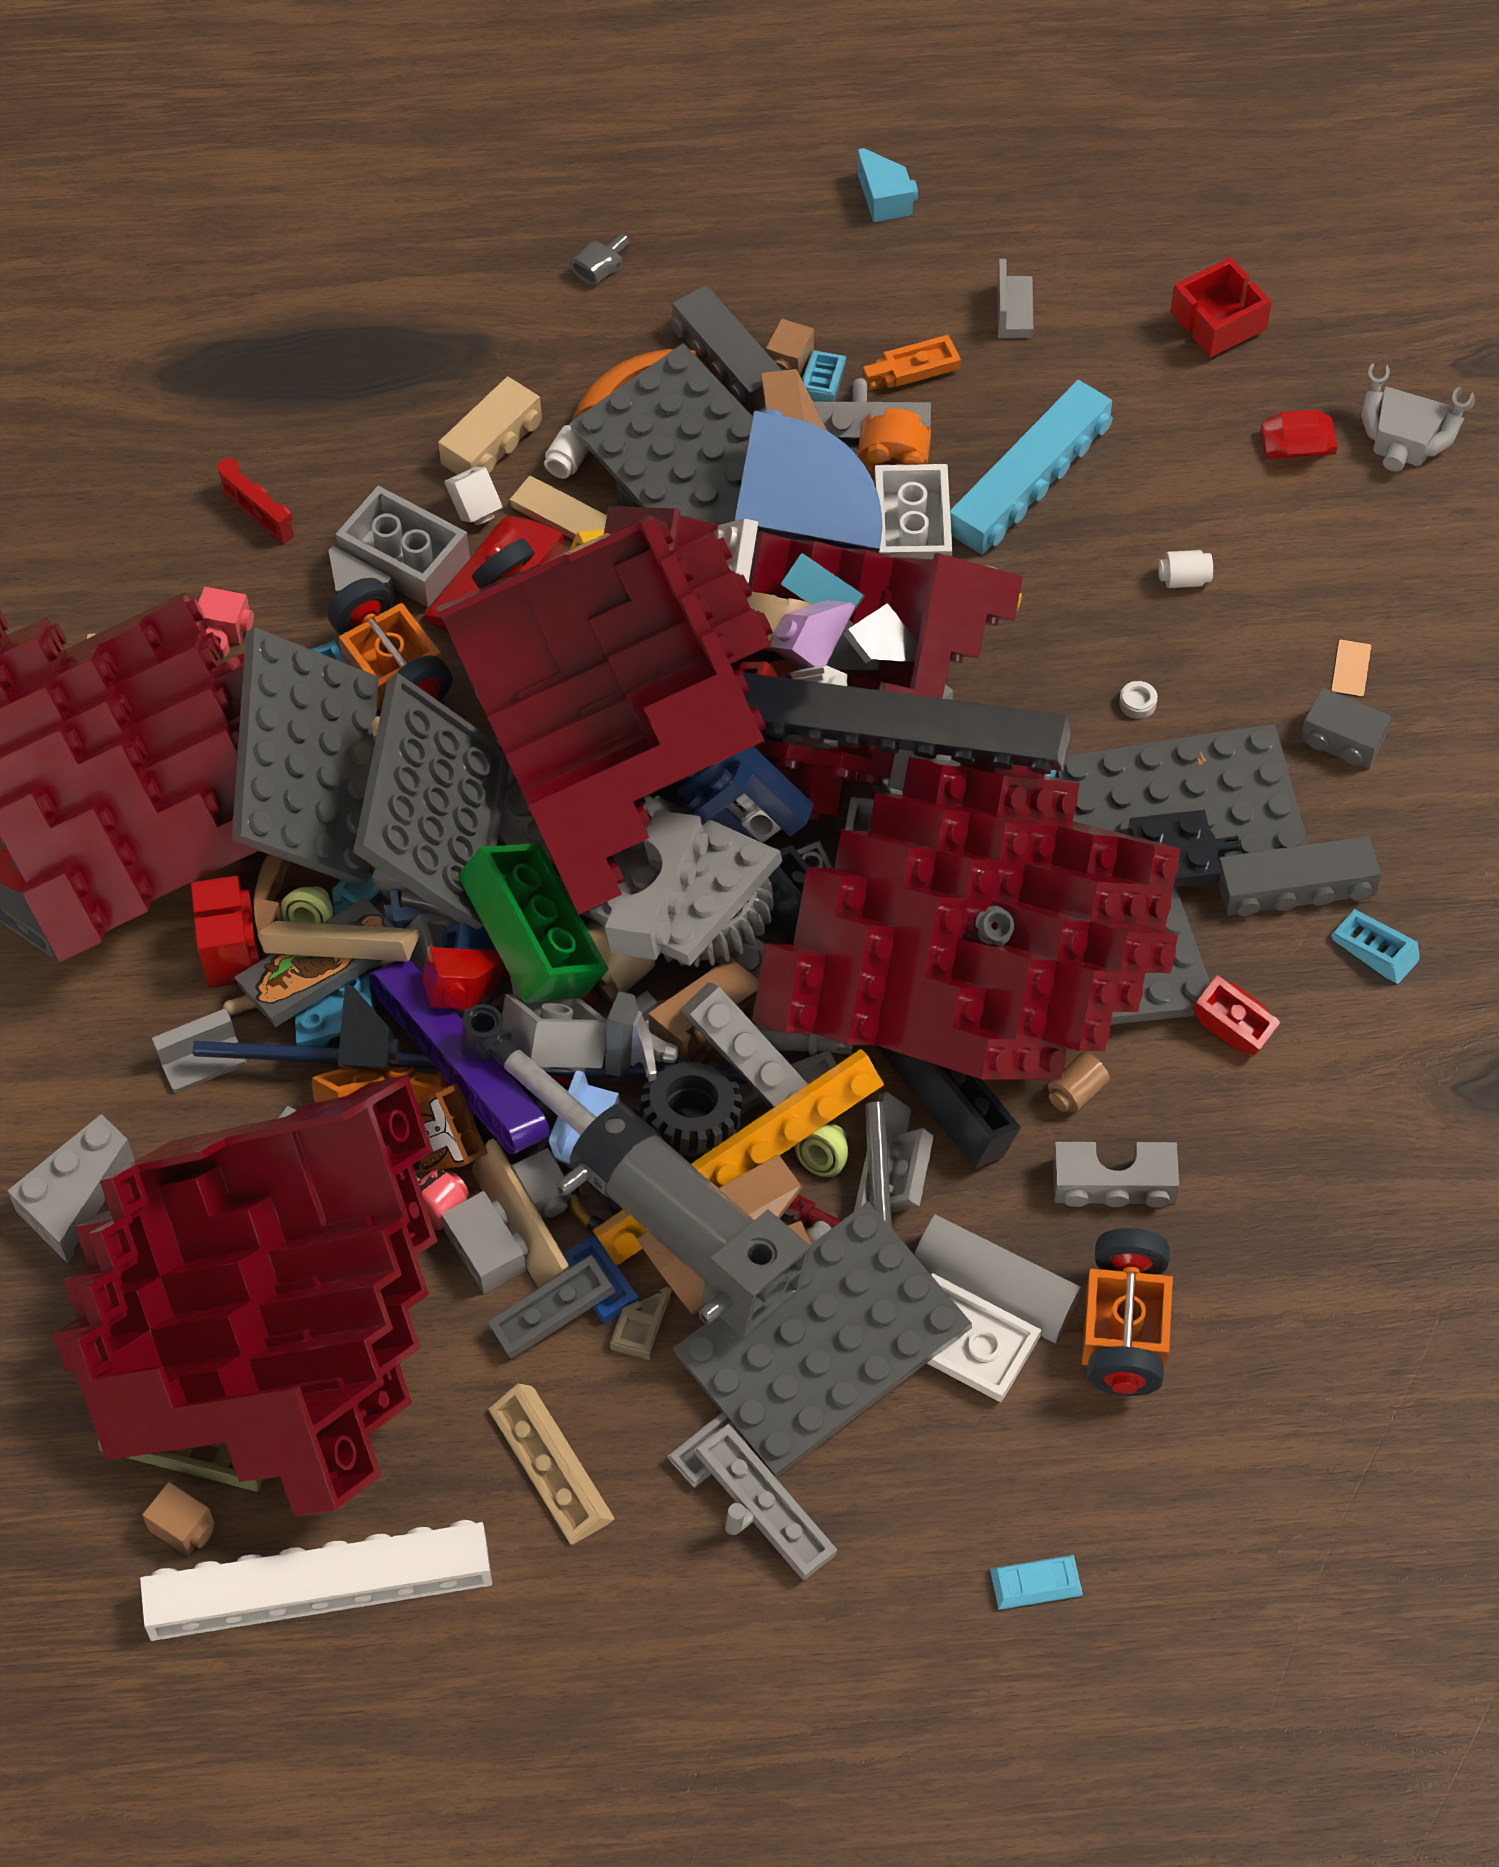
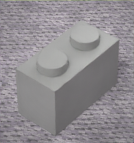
[442,1191,528,1294]

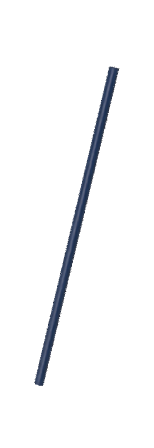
[193,1041,748,1085]

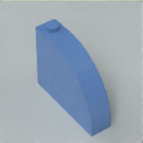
[734,409,883,553]

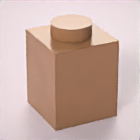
[766,319,814,377]
[142,1482,215,1557]

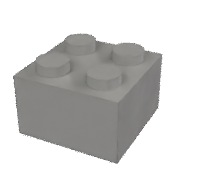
[502,994,607,1072]

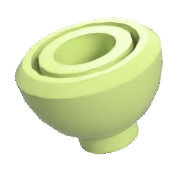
[281,886,333,923]
[794,1124,848,1177]

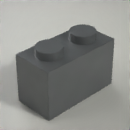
[1300,687,1392,770]

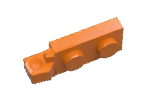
[862,335,961,390]

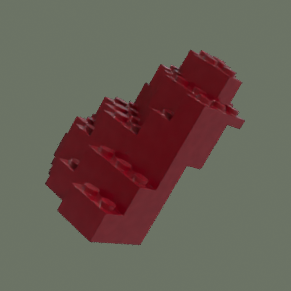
[604,506,1023,821]
[437,515,773,914]
[0,592,258,962]
[752,757,1181,1080]
[52,1075,438,1516]

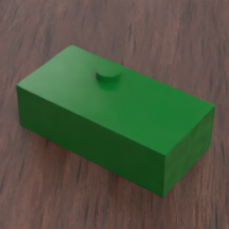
[457,843,609,1003]

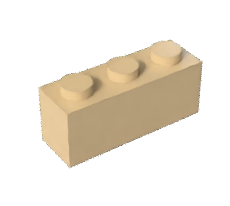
[438,376,542,475]

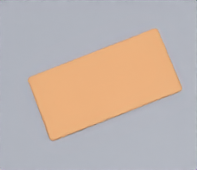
[1332,640,1371,697]

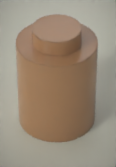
[1048,1052,1110,1113]

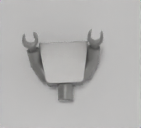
[1361,363,1475,472]

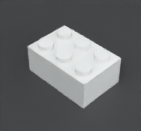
[874,464,952,559]

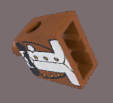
[412,1083,488,1173]

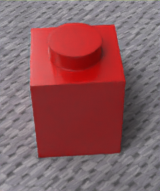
[422,947,505,1010]

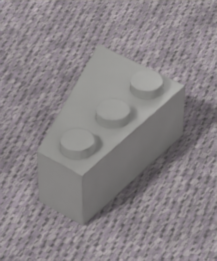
[8,1114,135,1263]

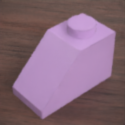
[769,600,855,670]

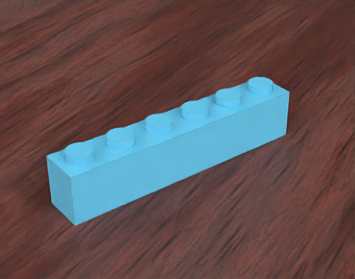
[950,380,1113,555]

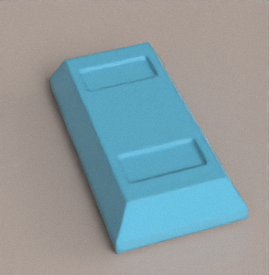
[990,1554,1083,1610]

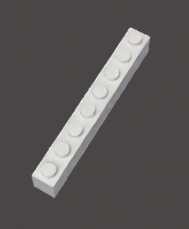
[140,1520,492,1641]

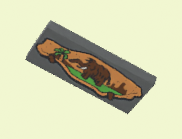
[234,897,395,1027]

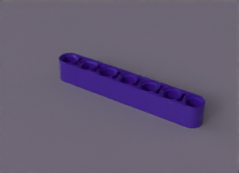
[369,959,550,1155]

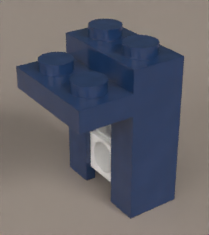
[677,746,813,844]

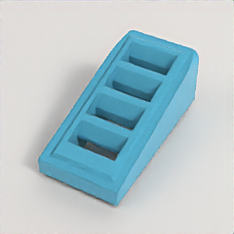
[802,350,846,402]
[1331,909,1420,984]

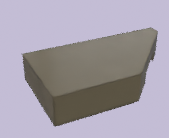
[610,1286,673,1361]

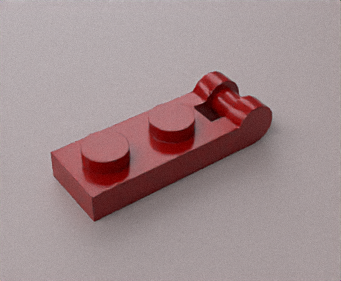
[217,458,294,545]

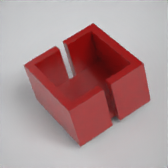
[1170,257,1272,357]
[191,876,260,988]

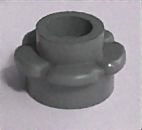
[975,906,1014,946]

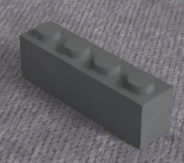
[670,285,782,414]
[1217,836,1381,916]

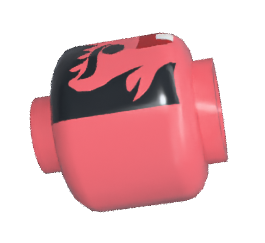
[418,1170,469,1230]

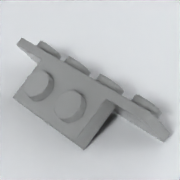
[854,1092,934,1213]

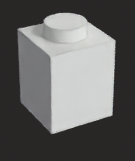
[444,466,503,525]

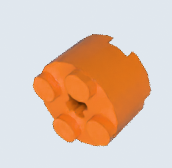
[857,408,931,484]

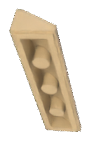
[258,921,420,962]
[472,1138,569,1289]
[488,1383,614,1544]

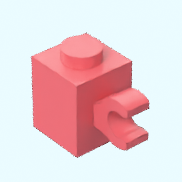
[198,587,254,658]

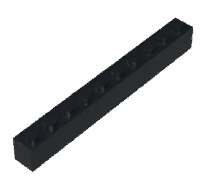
[742,672,1072,774]
[768,845,1021,1169]

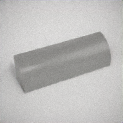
[914,1214,1081,1344]

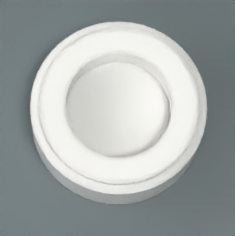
[1119,681,1157,719]

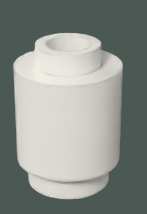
[544,425,590,479]
[1158,550,1213,588]

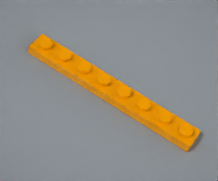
[593,1049,884,1266]

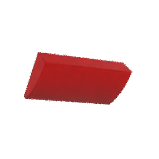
[423,516,565,632]

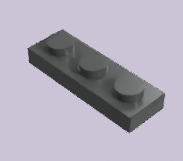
[488,1255,615,1359]

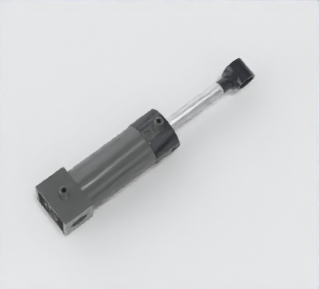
[461,1004,811,1338]

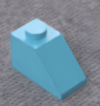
[857,148,918,222]

